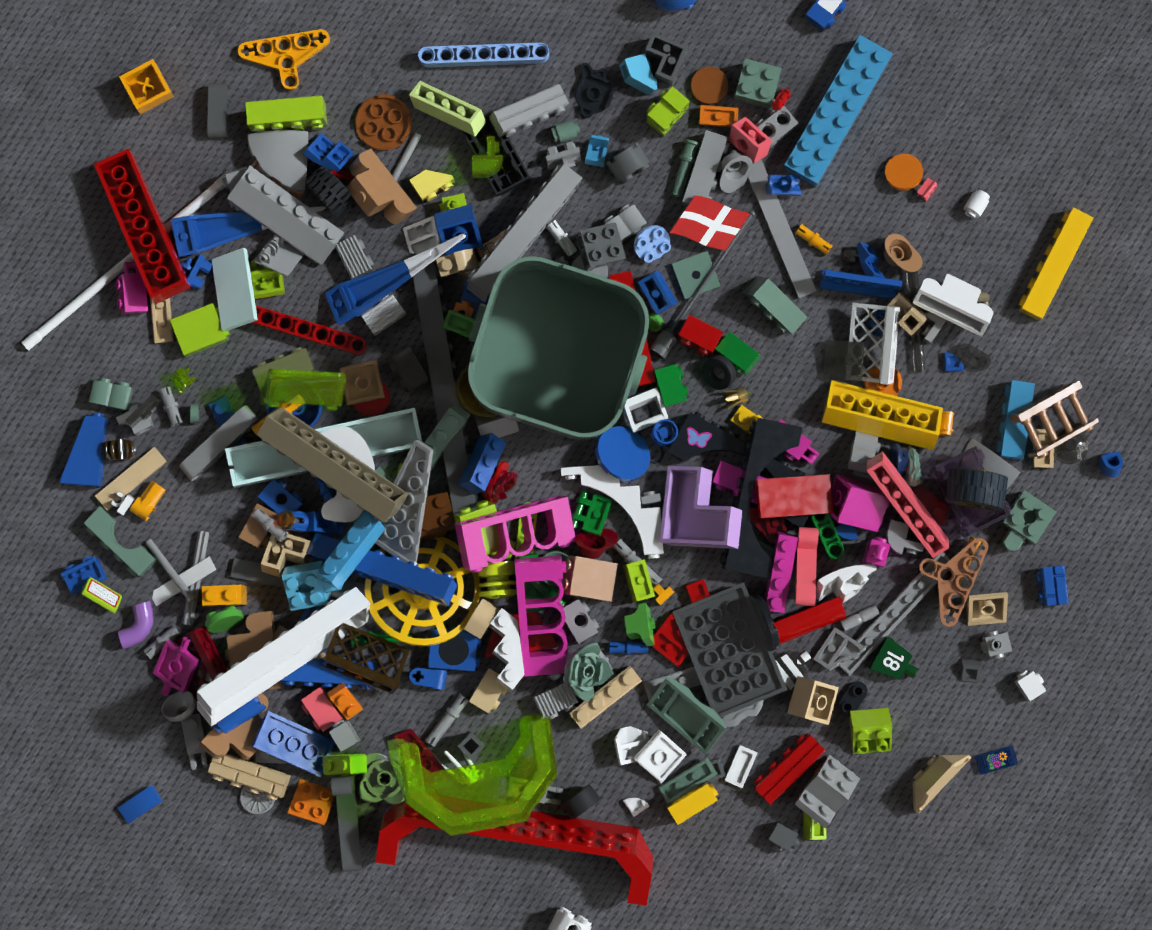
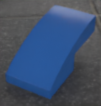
[857,242,885,278]
[118,785,163,824]

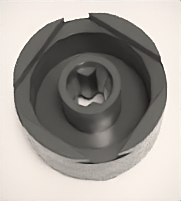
[606,142,650,184]

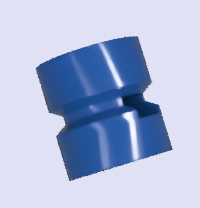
[650,419,678,447]

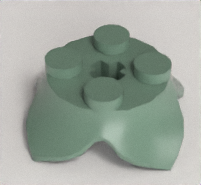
[563,643,614,702]

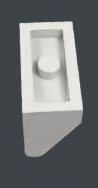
[623,387,668,433]

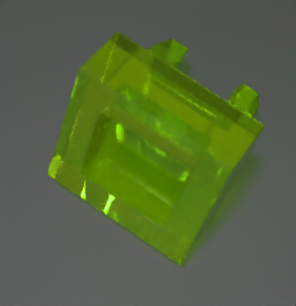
[170,368,196,394]

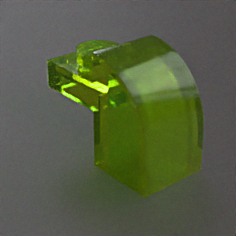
[472,136,503,178]

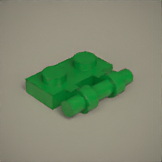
[571,491,612,537]

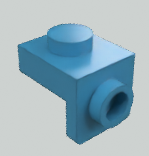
[585,135,609,167]

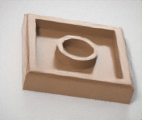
[339,360,385,406]

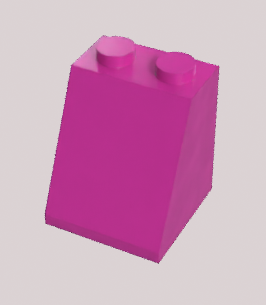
[829,473,890,532]

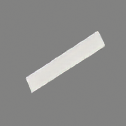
[152,556,216,606]

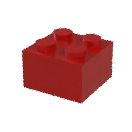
[677,314,723,358]

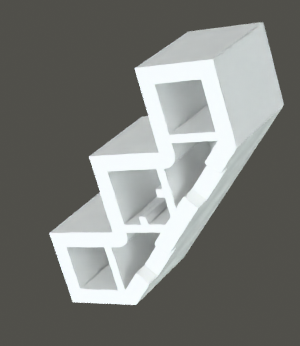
[489,608,524,692]

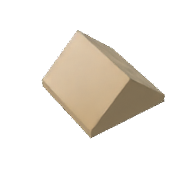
[965,592,1008,626]

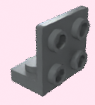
[575,222,626,271]

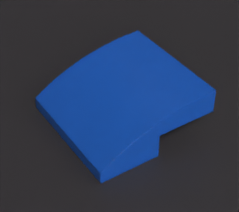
[303,133,354,172]

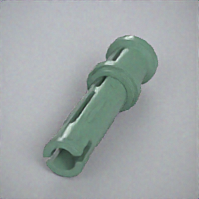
[670,139,701,198]

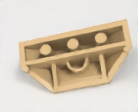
[913,754,972,814]

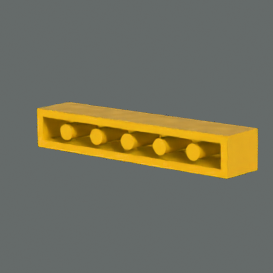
[1018,207,1093,321]

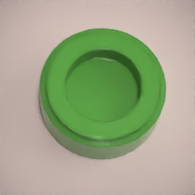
[648,313,664,332]

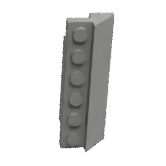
[226,166,344,266]

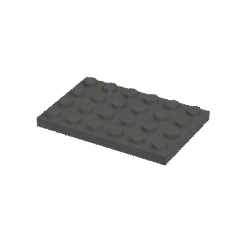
[673,582,788,718]

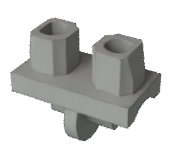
[546,141,582,170]

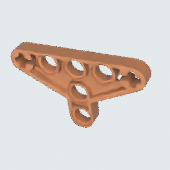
[919,538,988,627]

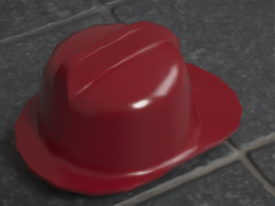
[575,528,619,559]

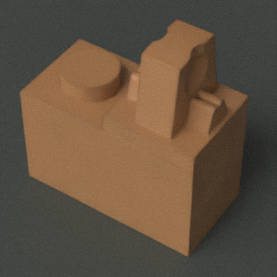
[239,504,291,549]

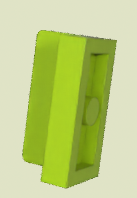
[623,559,655,603]

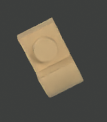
[436,249,479,277]
[887,292,927,336]
[464,599,499,639]

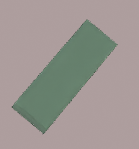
[658,757,718,804]

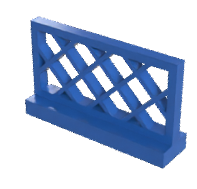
[820,269,902,299]

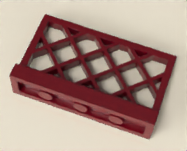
[175,626,228,715]

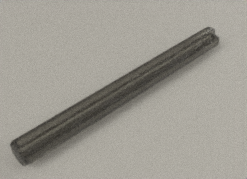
[906,271,926,373]

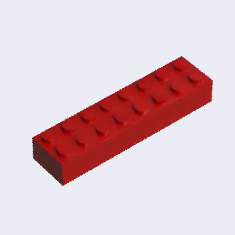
[94,148,191,304]

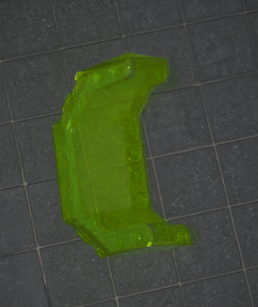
[387,714,558,836]

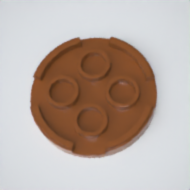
[355,94,412,151]

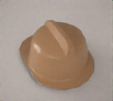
[884,234,923,272]

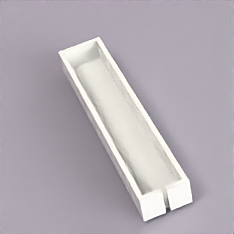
[197,587,370,726]

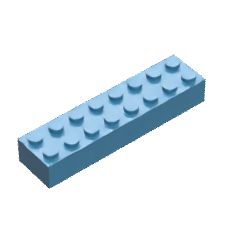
[783,35,893,188]

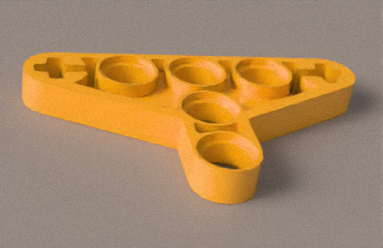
[238,29,330,91]

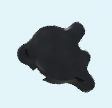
[576,63,625,118]

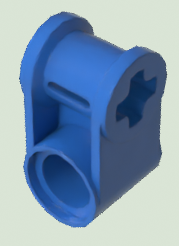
[409,667,447,690]

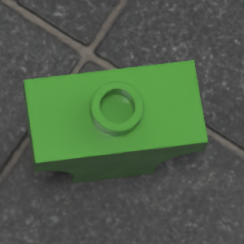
[624,603,655,646]

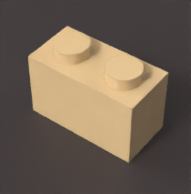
[469,668,507,713]

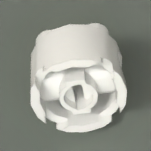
[548,906,592,930]

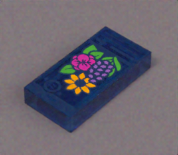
[975,746,1018,775]

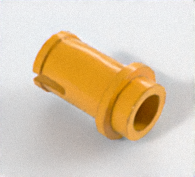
[940,411,954,436]

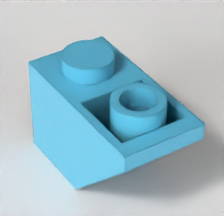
[619,54,658,96]

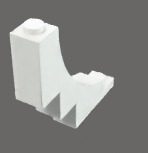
[561,465,664,559]

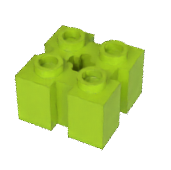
[646,86,690,137]

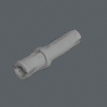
[612,539,662,588]
[425,694,469,747]

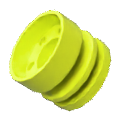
[478,561,517,599]

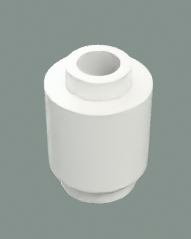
[963,189,990,219]

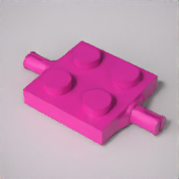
[153,637,200,696]

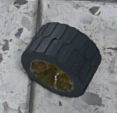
[945,468,1008,510]

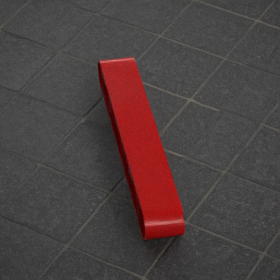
[251,306,368,356]

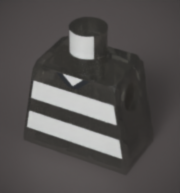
[775,650,812,695]

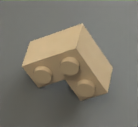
[261,534,311,577]

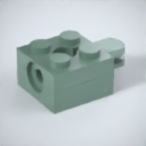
[1000,490,1057,551]

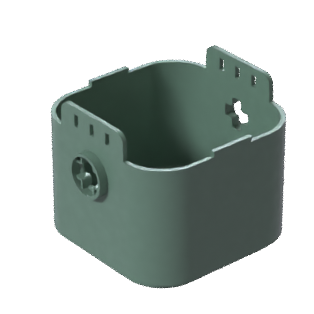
[468,256,649,440]

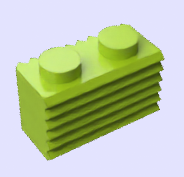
[323,754,367,775]

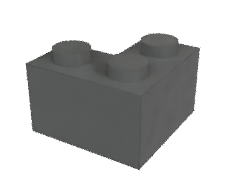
[645,32,688,86]

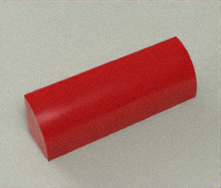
[774,597,846,645]

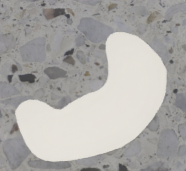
[320,426,375,522]

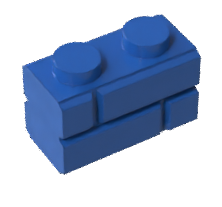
[1036,565,1069,606]

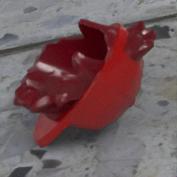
[481,461,517,504]

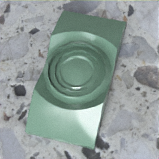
[647,677,727,755]

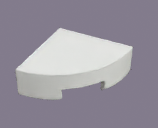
[623,797,649,817]

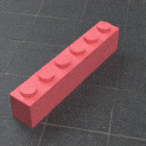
[867,451,949,558]

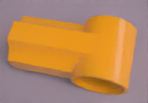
[130,481,166,522]

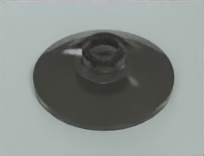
[1054,426,1088,464]

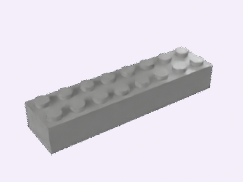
[467,164,582,303]

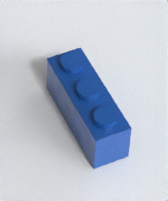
[458,433,506,495]

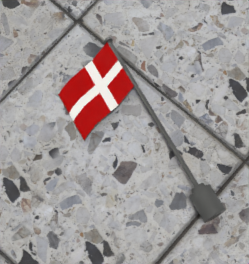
[649,196,755,359]

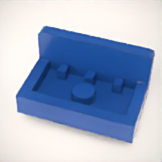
[60,556,108,595]

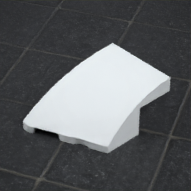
[816,564,877,603]

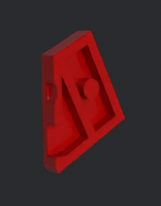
[652,614,689,667]

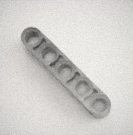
[179,405,259,481]

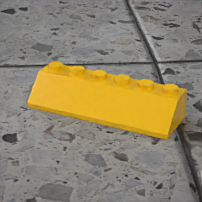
[822,380,943,450]

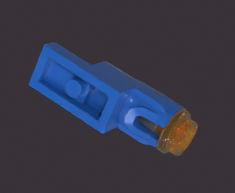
[277,510,343,535]

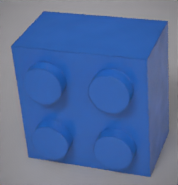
[434,204,483,255]

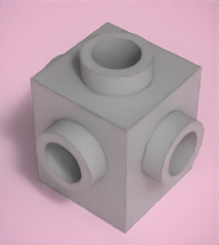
[980,630,1012,659]

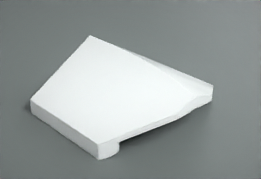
[403,216,441,254]
[614,726,649,765]

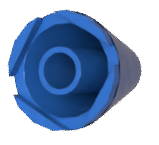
[212,696,266,734]

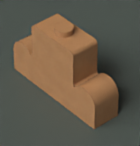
[346,149,417,224]
[225,611,282,690]
[199,693,269,761]

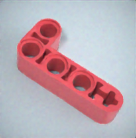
[795,527,819,606]

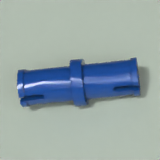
[609,640,648,655]

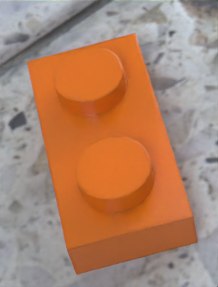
[699,105,738,128]
[327,682,363,720]

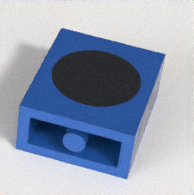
[428,629,482,671]

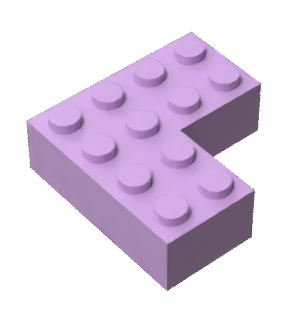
[659,466,742,549]

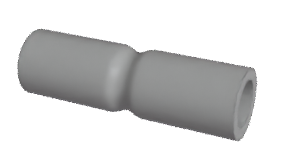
[840,605,880,631]

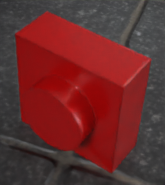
[686,579,710,603]

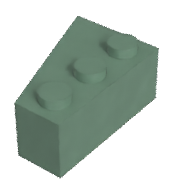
[742,276,807,334]

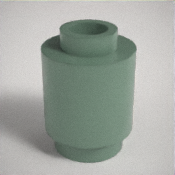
[551,120,580,143]

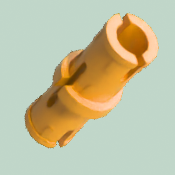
[795,224,833,255]

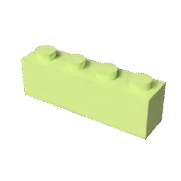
[409,81,486,136]

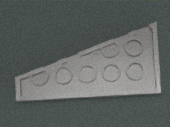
[375,440,433,564]

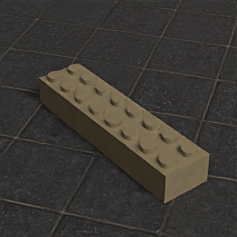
[257,407,409,523]

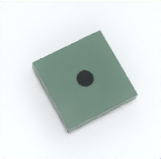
[671,251,721,300]

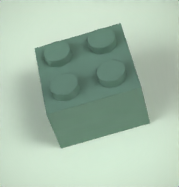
[734,59,782,109]

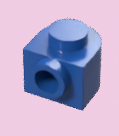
[1099,451,1123,478]

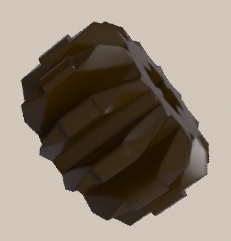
[102,439,135,461]

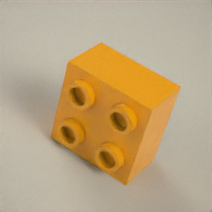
[119,59,174,114]

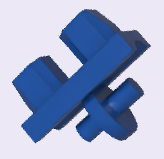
[765,175,802,196]
[180,254,212,289]

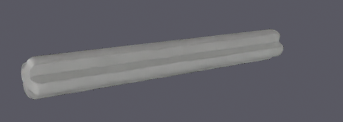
[182,531,209,626]

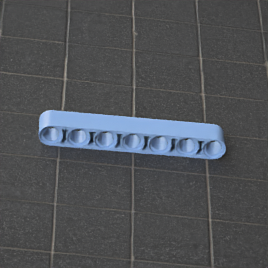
[418,43,549,67]

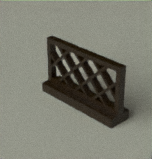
[321,623,410,694]

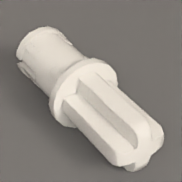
[546,220,577,256]

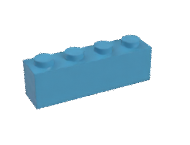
[996,380,1035,460]
[317,511,386,590]

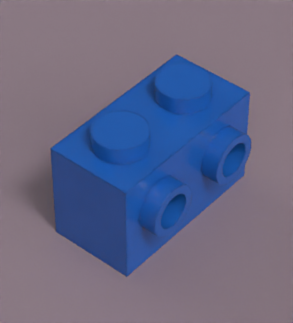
[638,270,678,315]

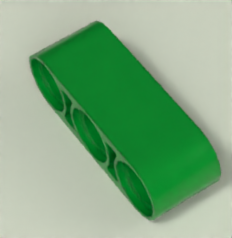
[810,514,844,560]

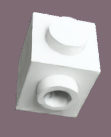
[1015,670,1046,701]

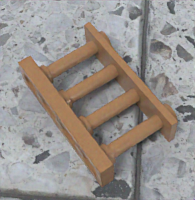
[1009,381,1099,459]

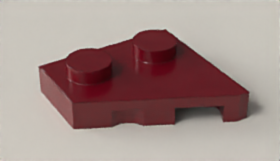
[912,485,948,525]
[749,507,787,544]

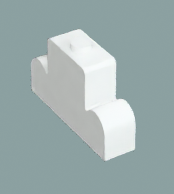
[913,274,993,337]

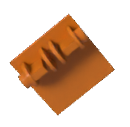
[287,779,335,825]

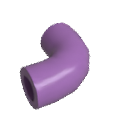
[118,601,154,649]

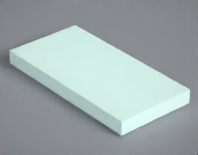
[211,248,258,331]

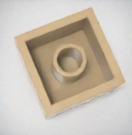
[787,676,839,725]

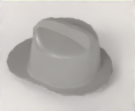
[719,150,752,193]

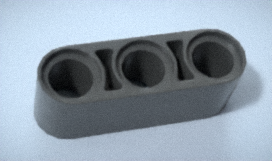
[207,83,229,138]

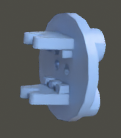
[634,225,671,263]

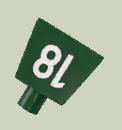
[869,636,918,679]

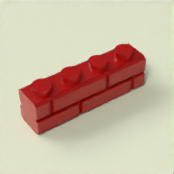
[753,733,826,805]

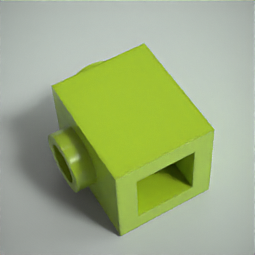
[439,193,467,212]

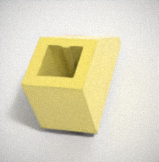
[410,170,455,202]

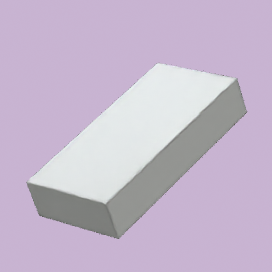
[725,745,757,788]

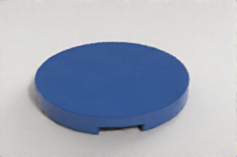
[595,426,650,482]

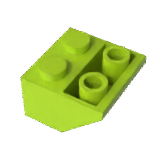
[850,708,892,754]

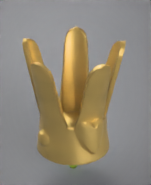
[722,387,752,410]

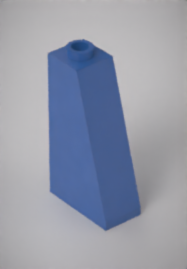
[60,413,108,487]

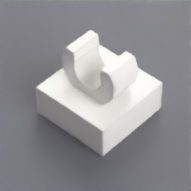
[111,492,135,515]

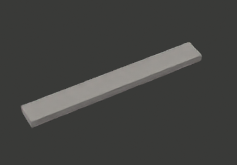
[748,159,816,299]
[839,552,951,676]

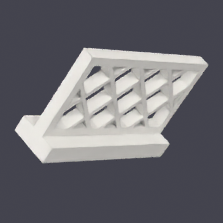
[846,303,900,385]

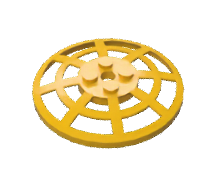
[364,536,481,646]

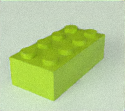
[245,96,327,133]

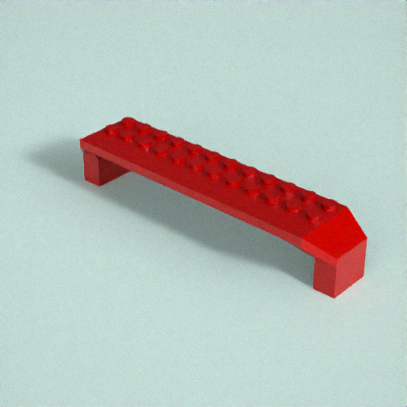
[376,791,653,906]

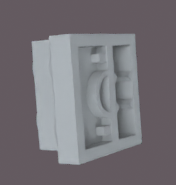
[795,755,860,828]

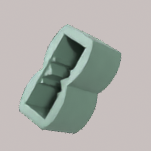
[89,377,133,411]

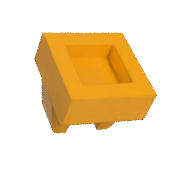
[653,584,674,605]

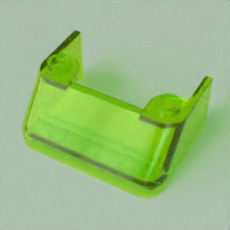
[260,369,346,411]

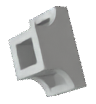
[116,401,156,435]

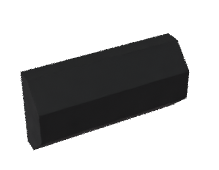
[461,112,530,196]

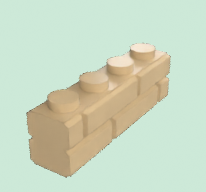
[569,666,642,728]
[208,753,291,800]

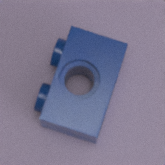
[258,479,303,517]

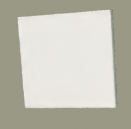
[633,730,687,783]

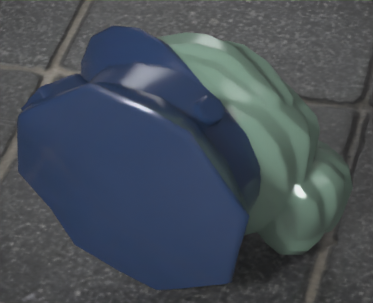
[889,443,924,487]

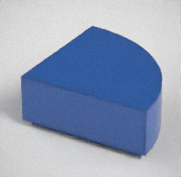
[944,352,964,372]
[835,524,859,540]

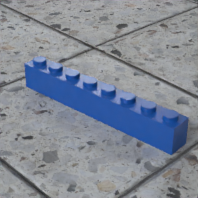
[307,533,457,606]

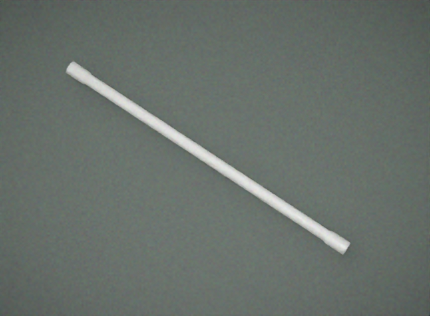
[22,174,225,350]

